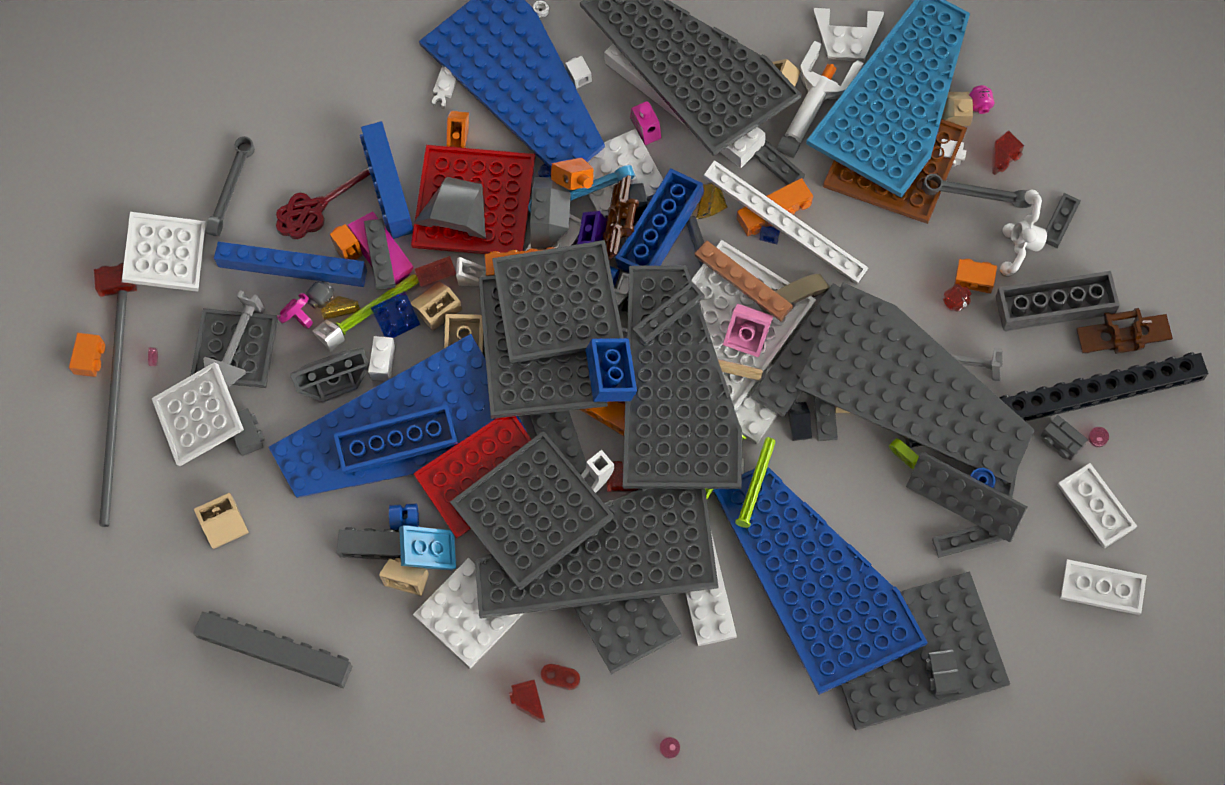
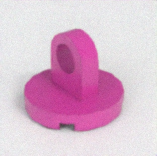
[277,293,314,329]

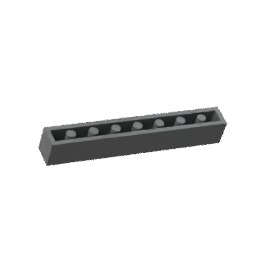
[193,611,353,689]

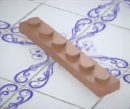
[694,241,793,322]

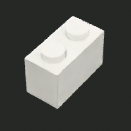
[368,336,395,381]

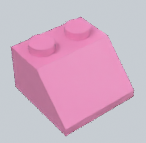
[723,304,773,357]

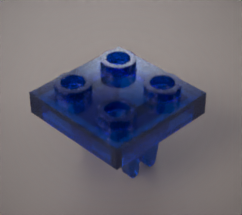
[371,291,420,338]

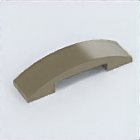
[759,274,830,317]

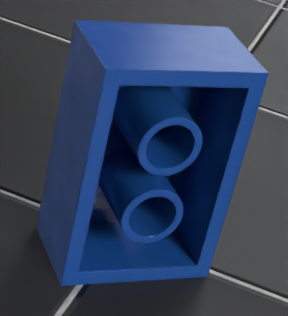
[586,338,637,402]

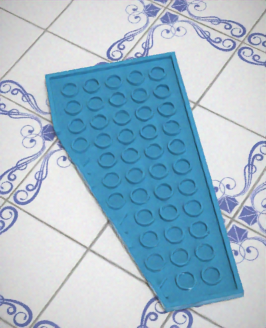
[806,0,970,197]

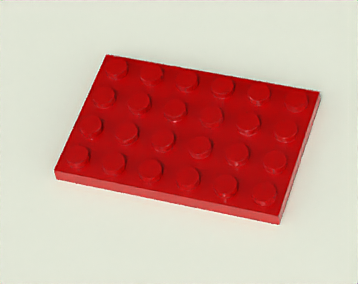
[413,416,532,538]

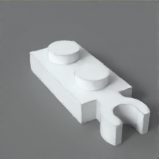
[432,66,457,108]

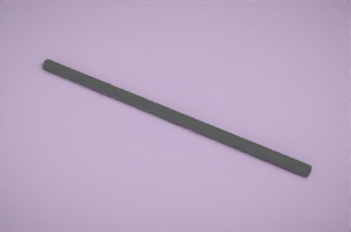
[99,290,127,527]

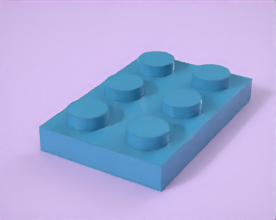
[399,525,456,571]

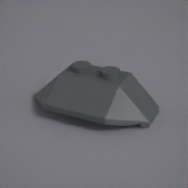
[530,177,571,249]
[290,348,369,402]

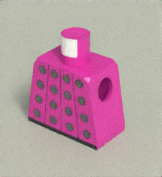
[630,101,661,145]

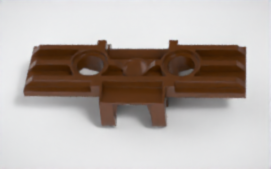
[603,175,639,260]
[1076,308,1173,354]

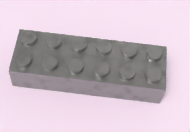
[995,271,1120,331]

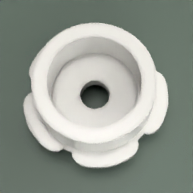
[532,0,549,18]

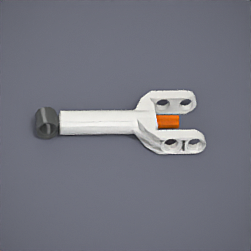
[777,41,864,158]

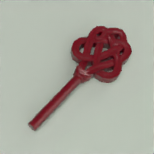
[276,168,371,239]

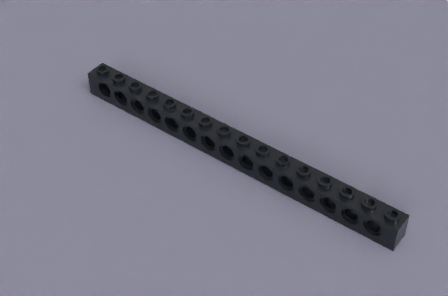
[904,352,1209,448]

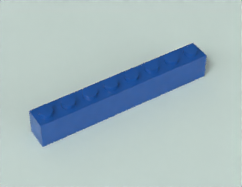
[214,242,367,287]

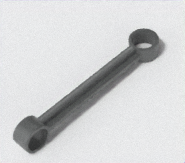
[206,136,255,237]
[922,174,1032,208]

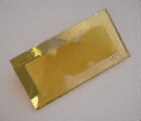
[696,183,728,219]
[321,296,360,320]

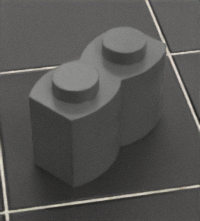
[925,649,961,695]

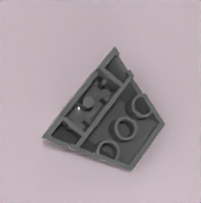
[414,177,486,239]

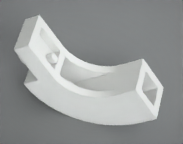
[581,450,614,493]

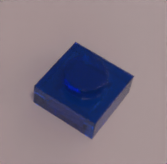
[759,226,780,245]

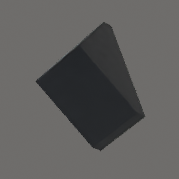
[628,183,648,221]
[788,402,812,441]

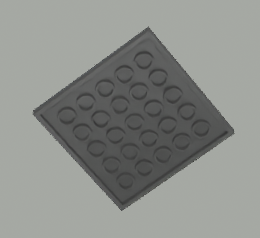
[492,240,624,363]
[450,431,615,590]

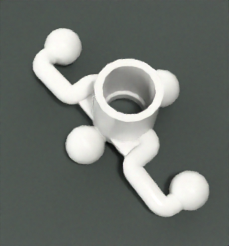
[1000,190,1047,276]

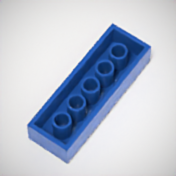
[359,121,413,239]
[615,168,704,273]
[333,404,458,474]

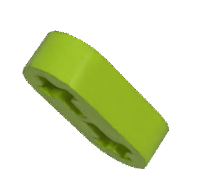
[889,438,919,470]

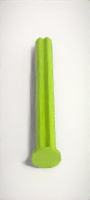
[336,274,420,335]
[735,437,775,528]

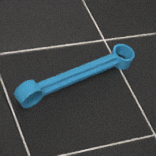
[528,165,635,212]

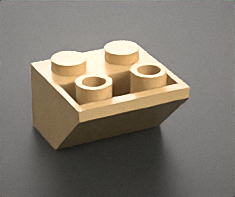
[409,281,462,332]
[194,493,249,549]

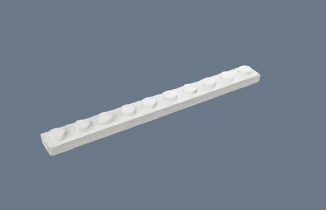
[703,160,868,284]

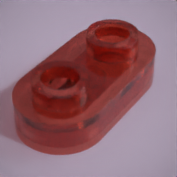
[541,664,580,690]

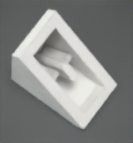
[456,257,486,286]
[312,319,345,352]

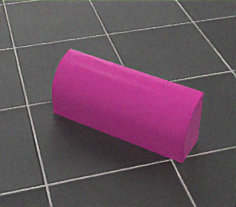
[348,211,414,289]

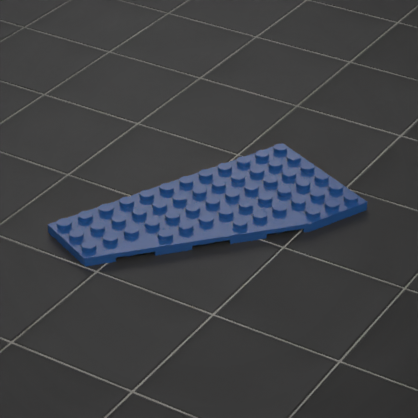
[419,0,605,169]
[268,334,528,498]
[713,467,928,695]

